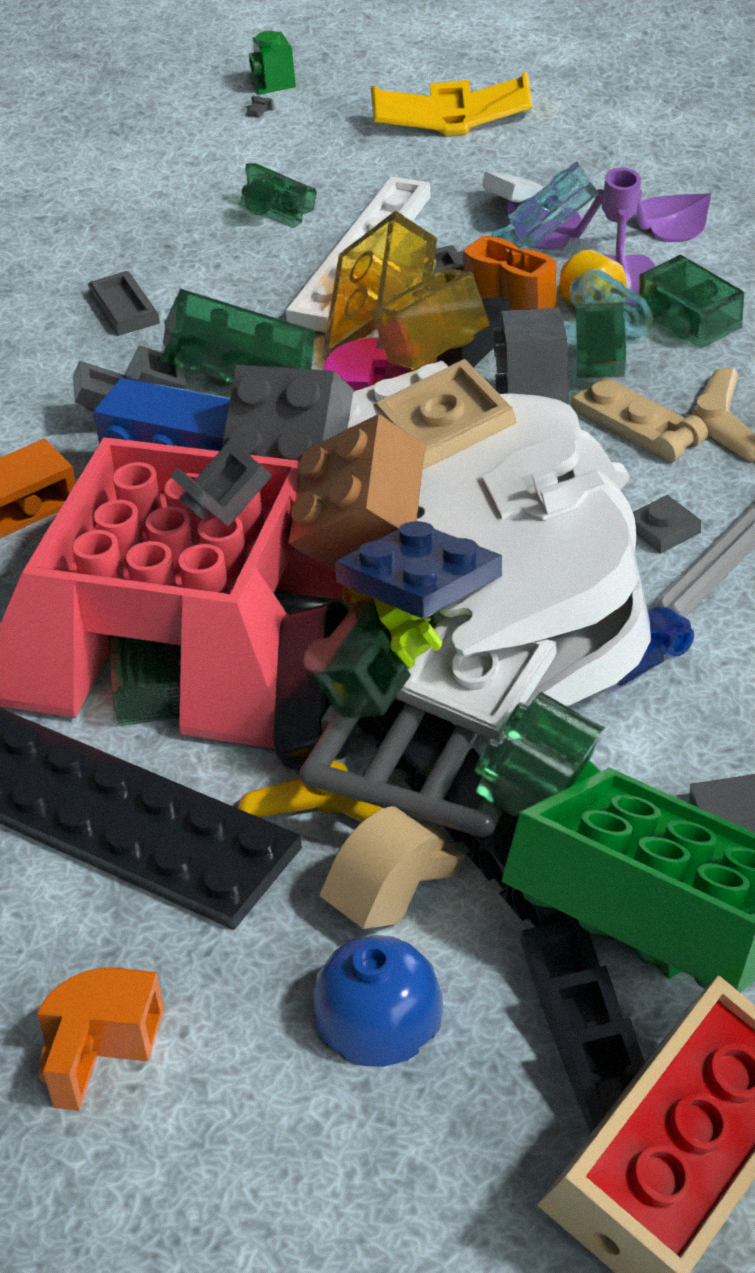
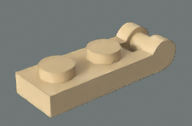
[572,376,708,463]

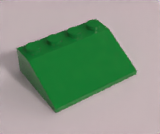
[501,767,755,993]

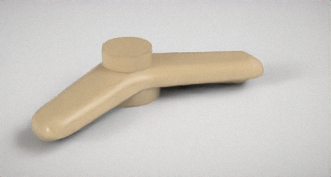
[692,368,755,462]

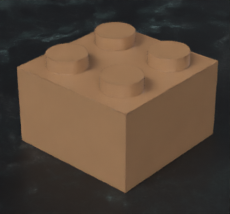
[288,414,426,572]

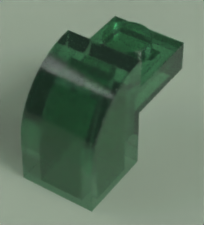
[574,301,626,378]
[304,598,411,718]

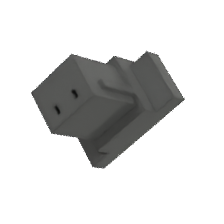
[248,95,275,118]

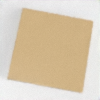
[373,359,517,470]

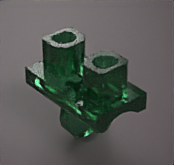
[240,163,317,228]

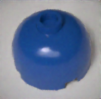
[312,935,443,1067]

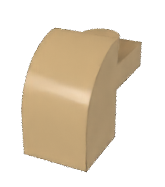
[319,806,465,929]

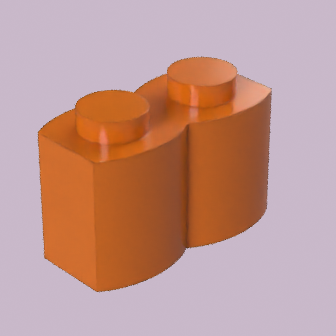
[463,236,557,310]

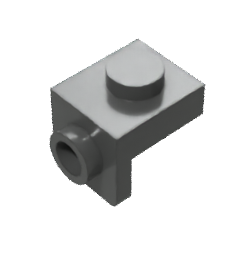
[170,439,273,526]

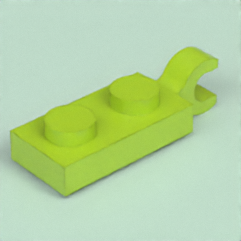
[373,598,442,669]

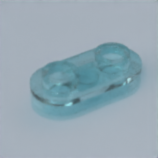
[570,269,653,342]

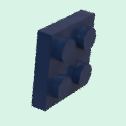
[335,521,502,619]

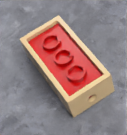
[537,975,755,1273]

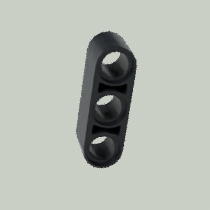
[273,601,356,770]

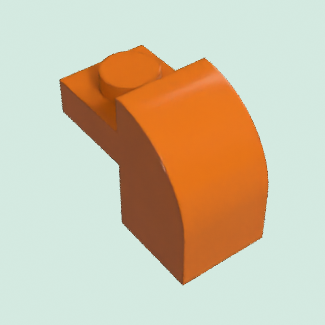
[37,967,165,1111]

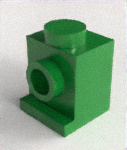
[249,31,296,95]

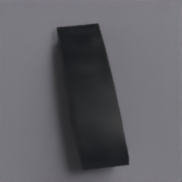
[520,918,645,1134]

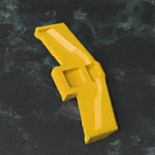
[371,72,533,136]

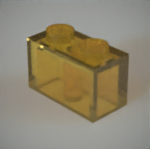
[370,268,490,370]

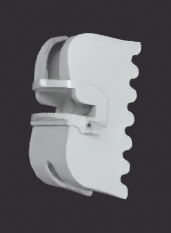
[416,393,651,744]

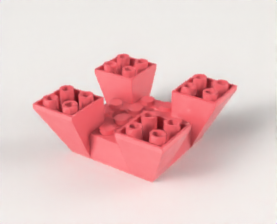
[0,437,356,749]

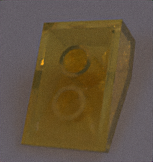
[322,210,437,361]

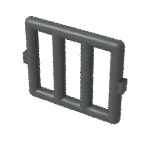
[299,663,548,837]

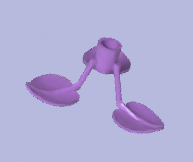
[506,168,711,303]

